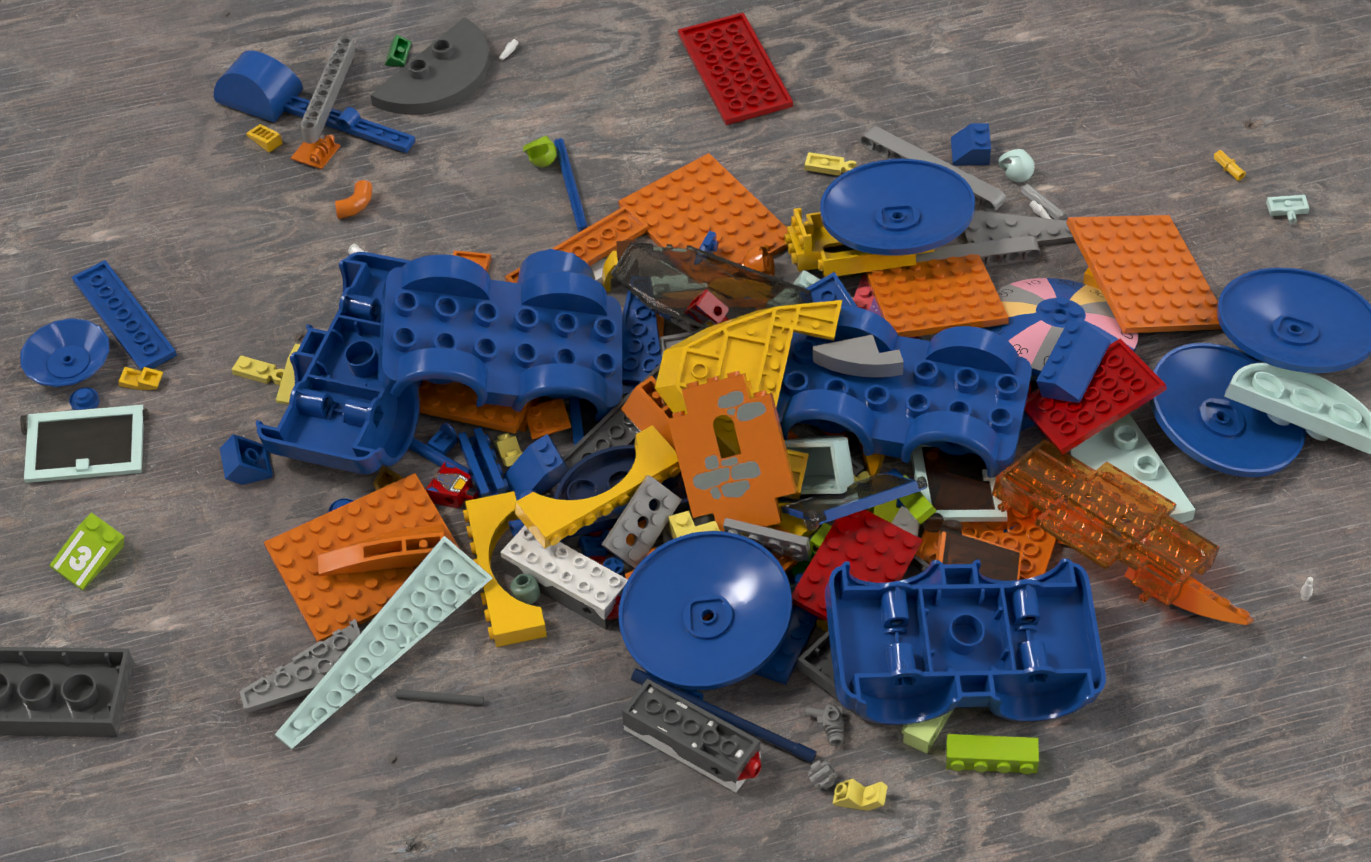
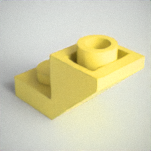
[493,433,523,467]
[832,778,888,811]

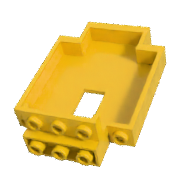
[784,208,935,278]

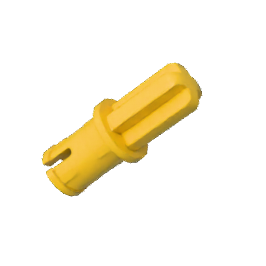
[1214,150,1246,181]

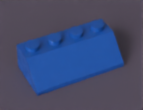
[1036,321,1111,403]

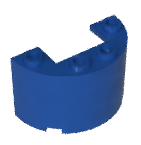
[517,249,595,284]

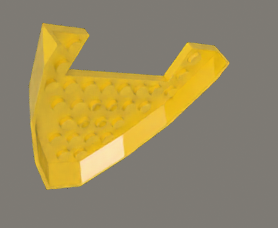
[655,300,842,500]

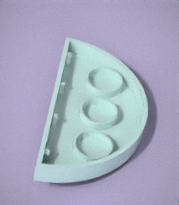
[1224,363,1371,454]
[1069,414,1195,525]

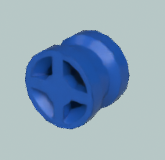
[603,557,625,577]

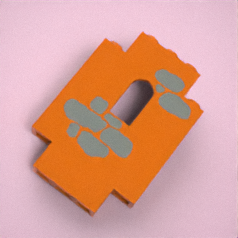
[668,371,797,532]

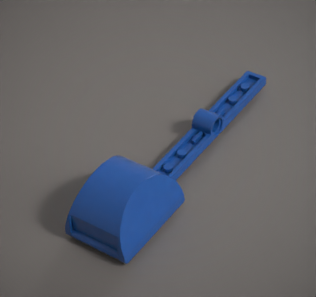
[214,50,416,153]

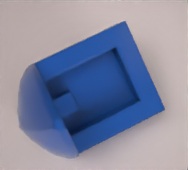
[427,422,458,455]
[578,530,609,557]

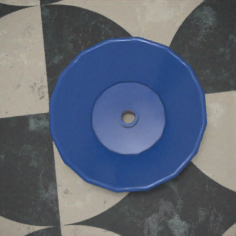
[20,318,110,387]

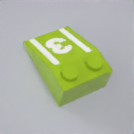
[49,512,124,591]

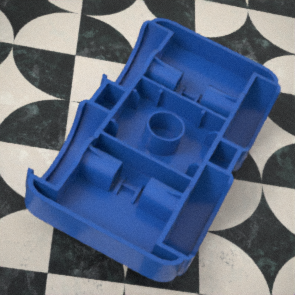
[255,252,423,474]
[378,254,622,421]
[776,306,1032,478]
[825,558,1106,725]

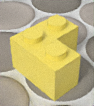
[668,511,720,539]

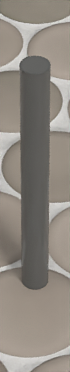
[396,689,484,705]

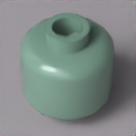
[510,574,541,605]

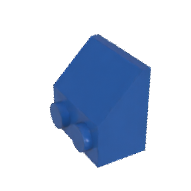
[951,123,991,166]
[220,434,273,485]

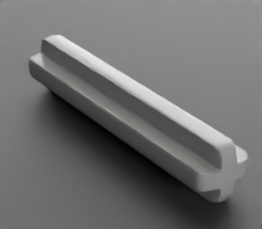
[1021,184,1065,220]

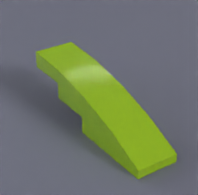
[890,475,937,524]

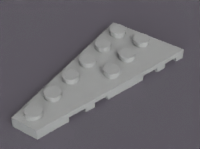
[963,210,1076,246]
[239,619,360,714]

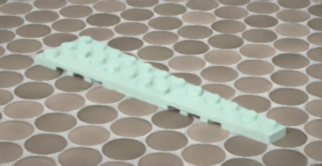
[274,536,493,749]

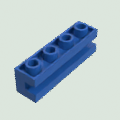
[458,427,509,498]

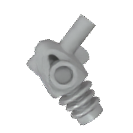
[805,704,844,746]

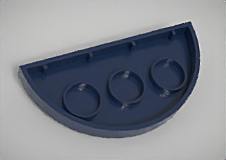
[553,445,691,540]

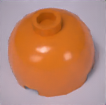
[741,245,775,283]

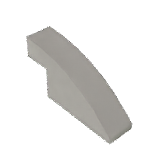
[813,335,904,377]

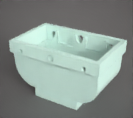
[784,435,854,494]

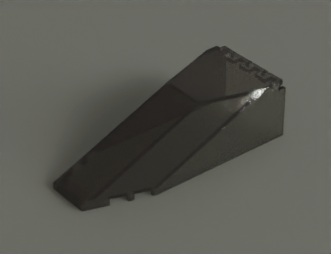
[611,242,814,335]

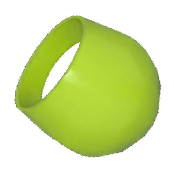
[522,135,557,168]

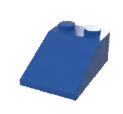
[503,434,569,500]

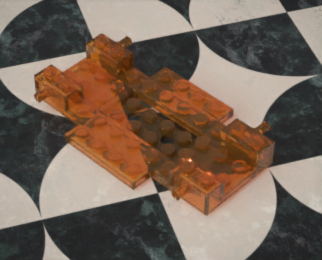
[992,439,1220,606]

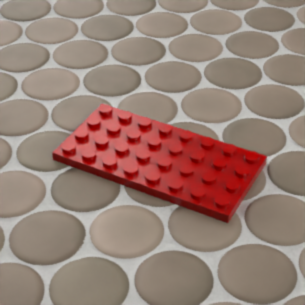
[678,12,793,125]

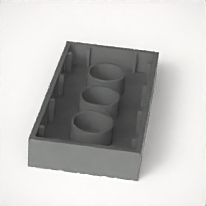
[0,647,134,737]

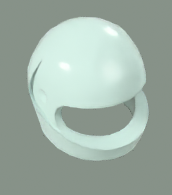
[999,149,1035,182]

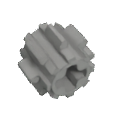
[808,760,838,790]

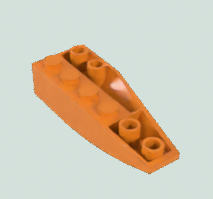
[621,376,676,451]
[317,524,444,576]
[1124,550,1254,625]

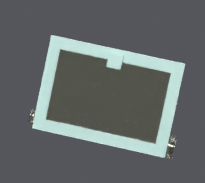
[20,405,149,483]
[911,445,1008,533]

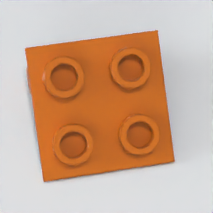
[291,134,341,169]
[525,399,571,440]

